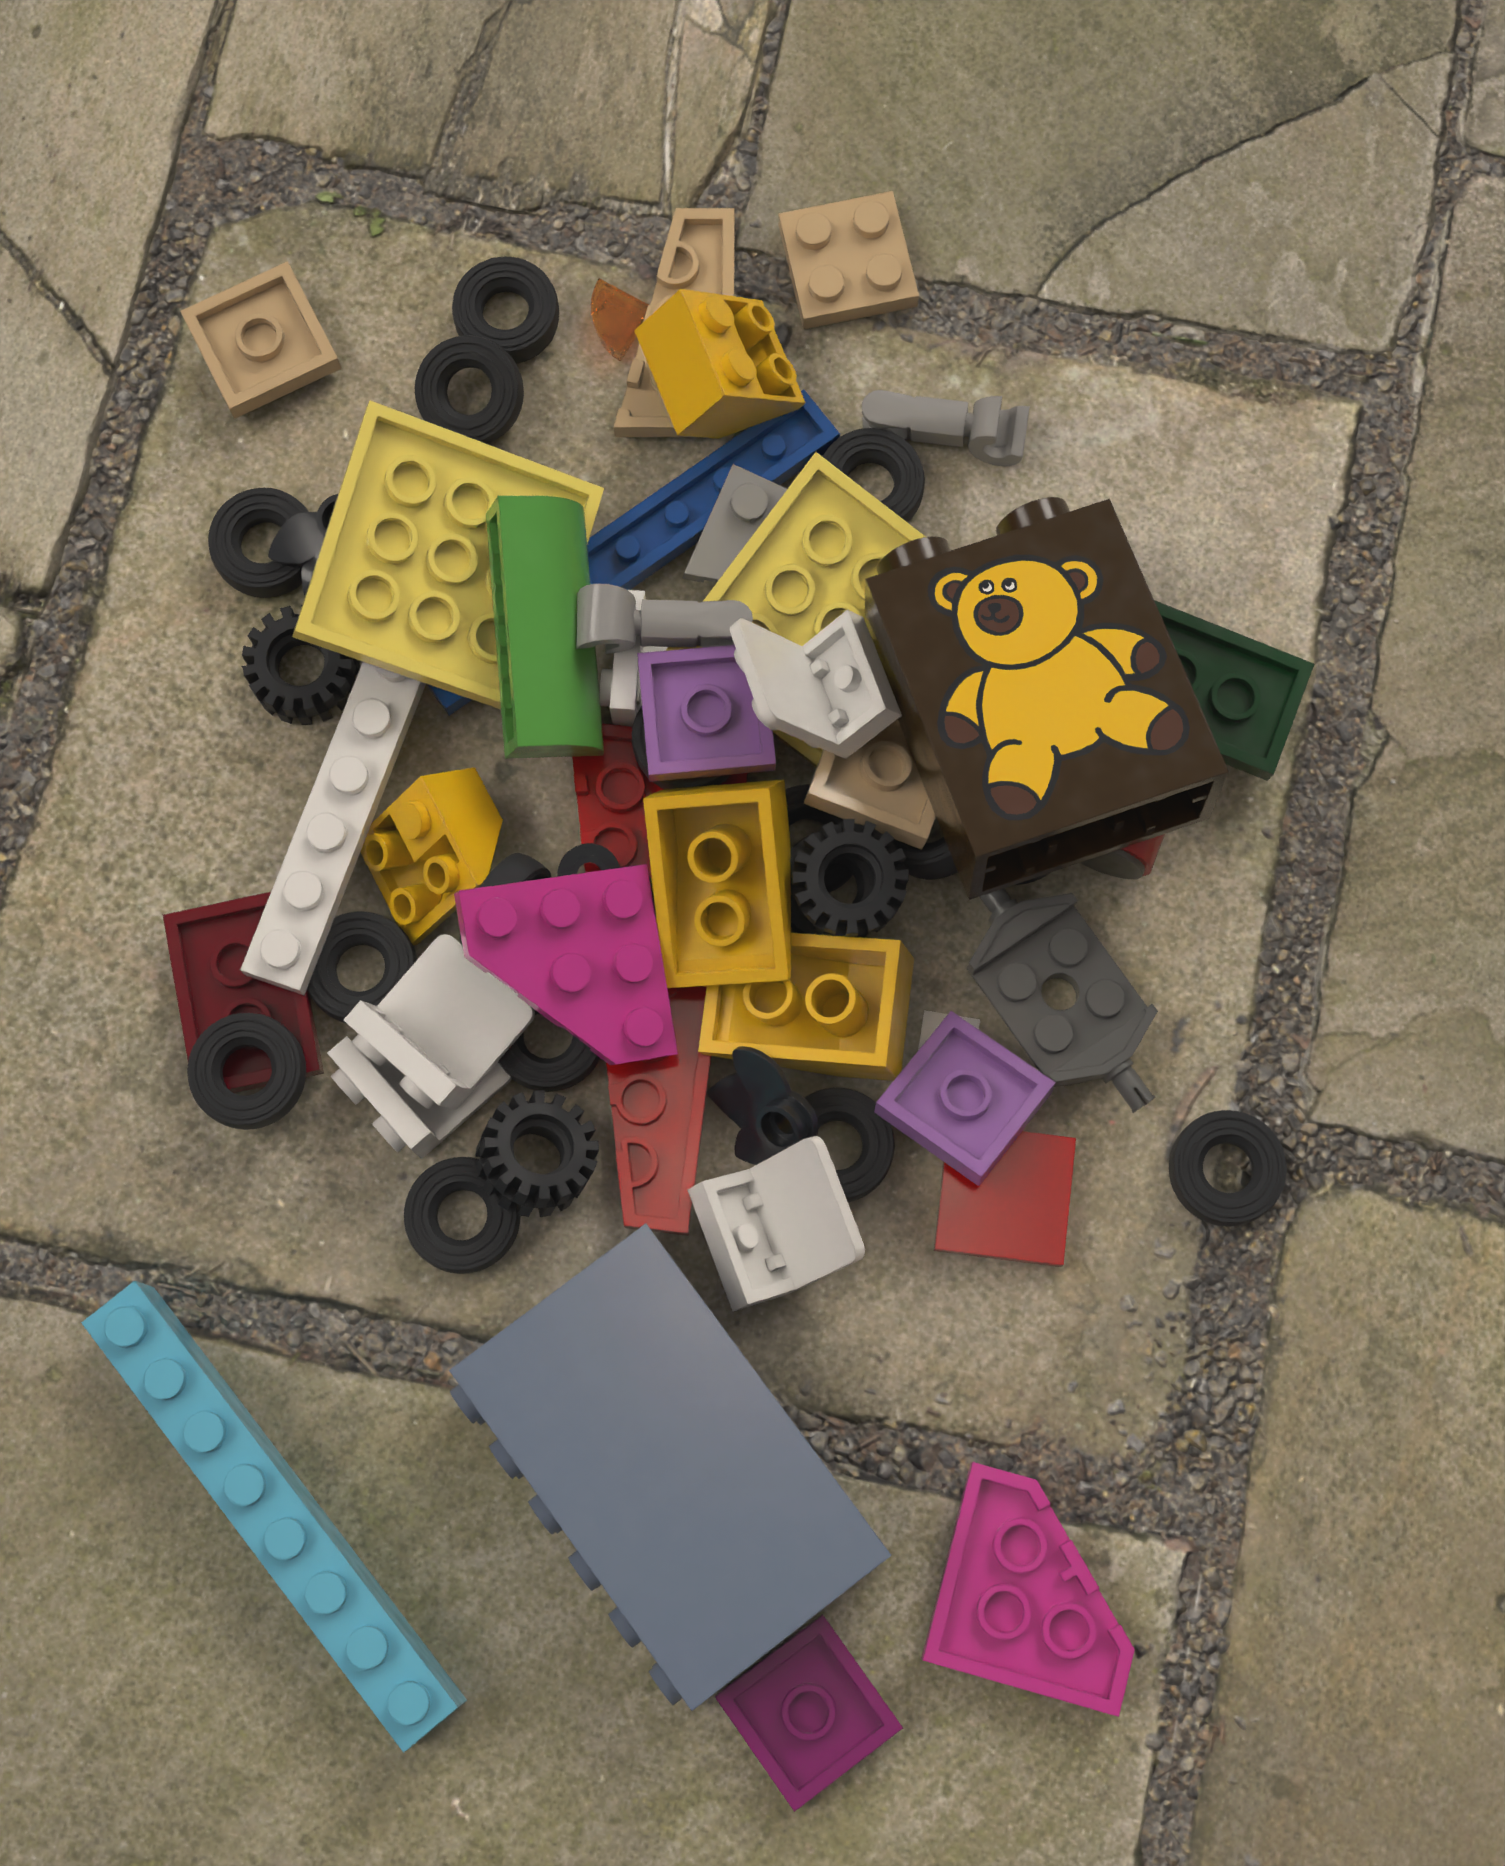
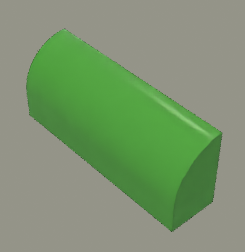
[486,496,604,759]

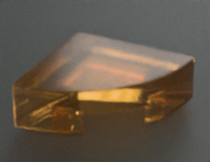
[591,278,649,361]

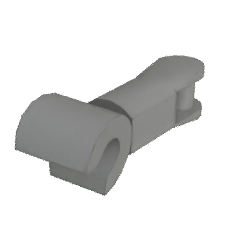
[862,390,1030,466]
[576,584,753,654]

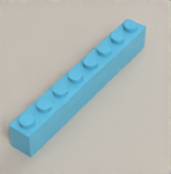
[81,1281,467,1753]

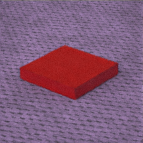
[934,1131,1076,1267]

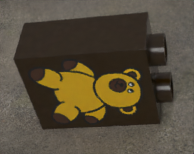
[864,497,1229,900]

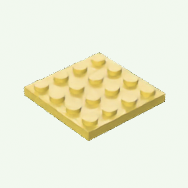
[292,400,604,709]
[666,452,926,768]

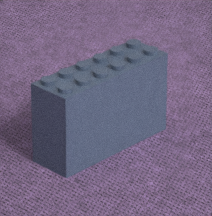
[449,1223,892,1711]

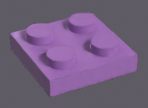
[637,645,776,782]
[874,1011,1056,1186]

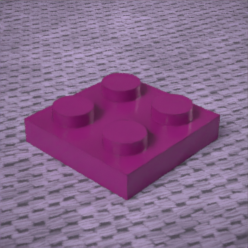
[715,1614,903,1812]

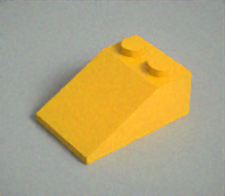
[643,779,791,988]
[698,933,914,1081]

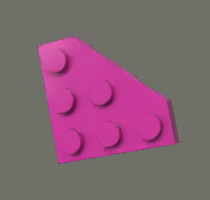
[454,864,678,1065]
[921,1462,1135,1717]

